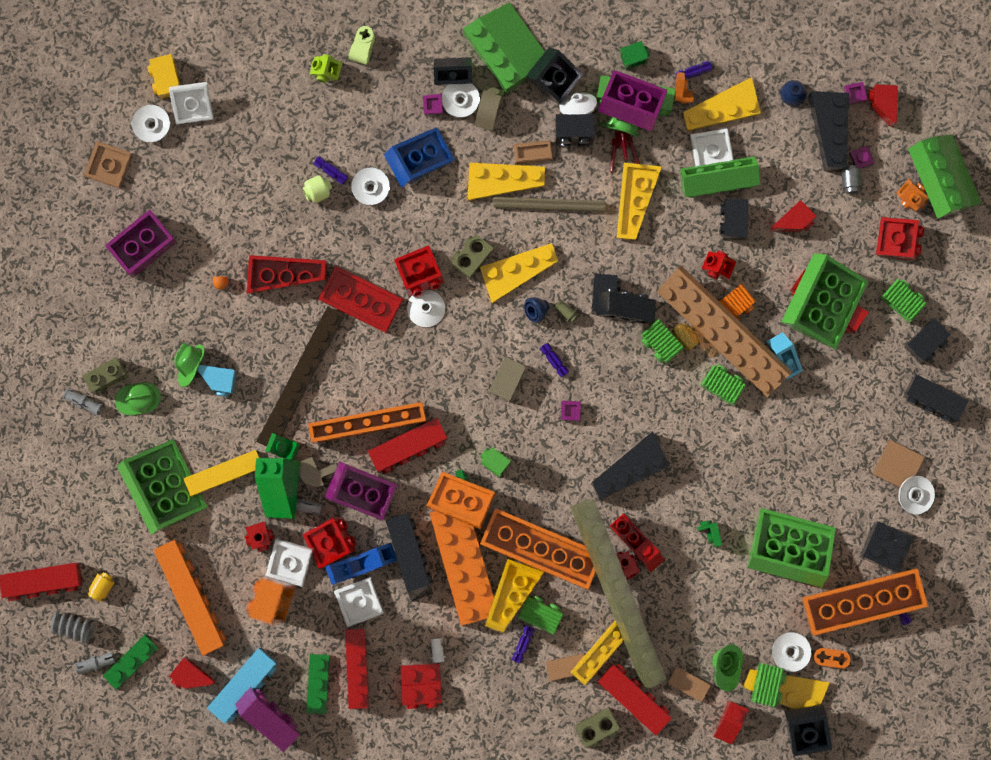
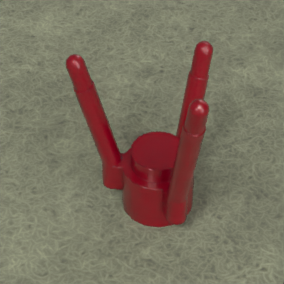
[610,131,640,173]

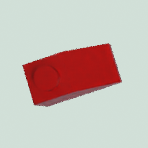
[868,84,898,127]
[771,200,816,232]
[169,657,216,689]
[713,701,749,745]

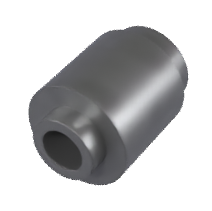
[841,165,862,194]

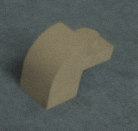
[474,86,504,131]
[299,457,338,488]

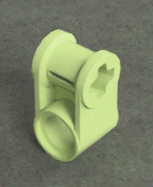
[348,26,375,65]

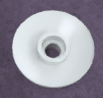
[442,84,480,118]
[559,92,597,114]
[132,105,170,142]
[351,168,390,205]
[407,290,445,327]
[899,476,935,514]
[772,632,811,672]

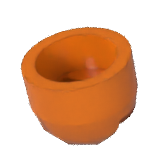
[213,276,228,290]

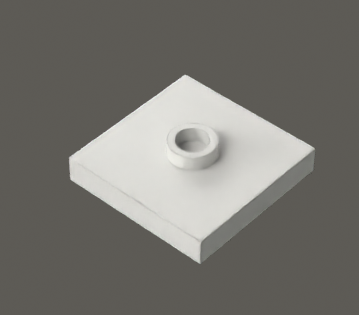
[169,82,214,124]
[690,128,734,166]
[266,538,313,587]
[334,577,384,627]

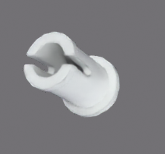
[430,638,446,663]

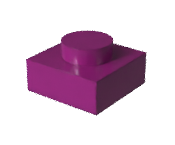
[844,82,867,105]
[423,94,444,115]
[849,145,875,169]
[561,401,581,421]

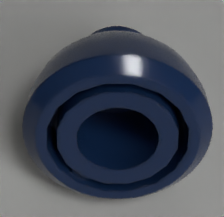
[780,80,807,106]
[524,297,550,323]

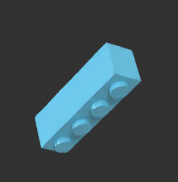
[207,648,278,724]

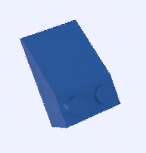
[384,127,455,188]

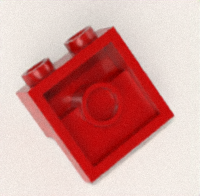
[876,217,924,261]
[394,245,444,297]
[302,516,357,569]
[401,663,442,709]

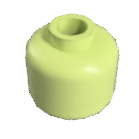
[302,175,332,203]

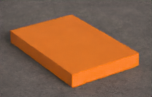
[427,472,496,529]

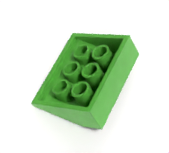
[463,2,545,95]
[908,134,982,219]
[781,253,868,350]
[117,439,207,535]
[747,508,836,588]

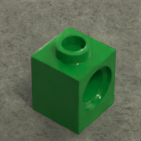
[620,41,650,70]

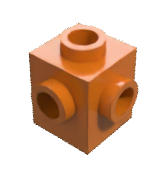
[896,178,929,211]

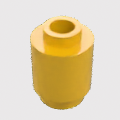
[88,572,115,602]

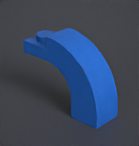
[325,543,398,585]

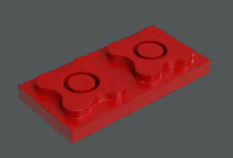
[318,266,404,334]

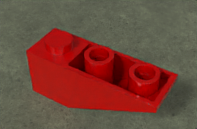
[610,513,665,573]

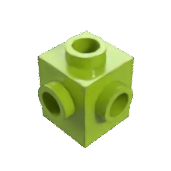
[310,54,342,83]

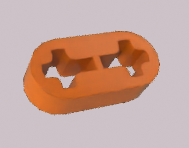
[813,648,851,668]

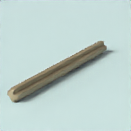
[493,197,606,212]

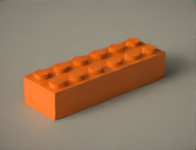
[480,508,596,590]
[429,511,494,626]
[801,568,928,636]
[247,578,296,624]

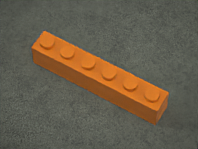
[308,402,427,444]
[153,540,227,656]

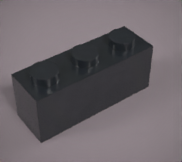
[597,289,656,324]
[903,374,968,424]

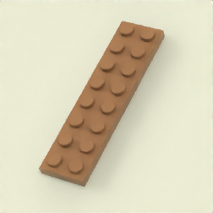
[657,266,792,397]

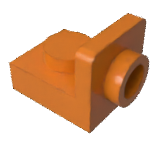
[674,72,694,104]

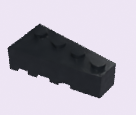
[808,91,849,172]
[591,431,670,500]
[386,513,433,601]

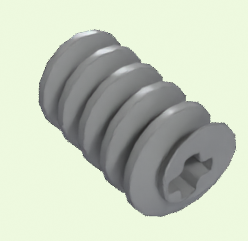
[51,609,95,644]

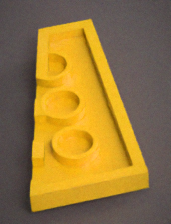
[683,77,761,132]
[468,163,545,201]
[616,163,662,240]
[480,243,558,303]
[485,559,544,633]
[742,669,830,709]

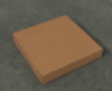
[84,141,133,189]
[872,440,924,488]

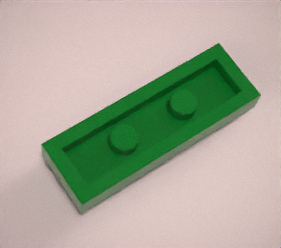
[103,635,159,690]
[306,654,330,714]

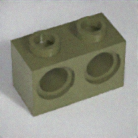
[452,234,494,280]
[82,357,129,395]
[574,707,620,749]

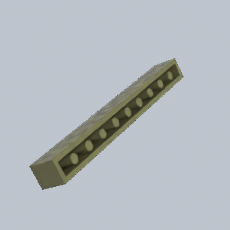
[570,499,666,688]

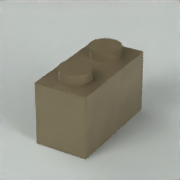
[489,357,528,403]

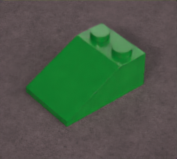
[255,458,300,519]

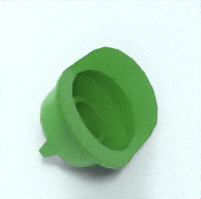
[597,117,641,137]
[174,343,205,387]
[115,383,161,415]
[712,644,743,692]

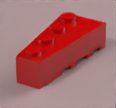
[247,255,328,294]

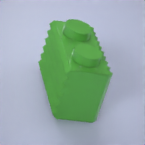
[880,279,927,323]
[641,319,684,364]
[700,364,746,406]
[480,447,510,478]
[518,595,563,635]
[751,663,786,707]

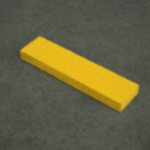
[183,450,259,497]
[570,620,624,685]

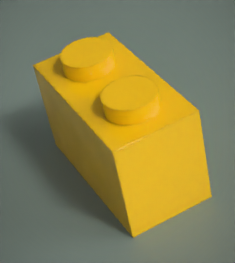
[148,54,180,100]

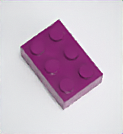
[598,70,667,131]
[105,209,177,278]
[325,461,397,521]
[235,687,300,752]

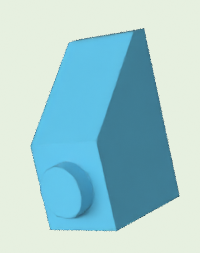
[766,332,803,380]
[198,365,237,397]

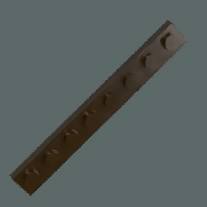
[256,306,345,447]

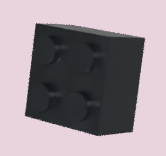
[526,47,583,104]
[555,114,595,148]
[859,521,914,573]
[784,704,832,757]

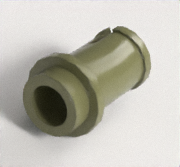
[554,300,579,323]

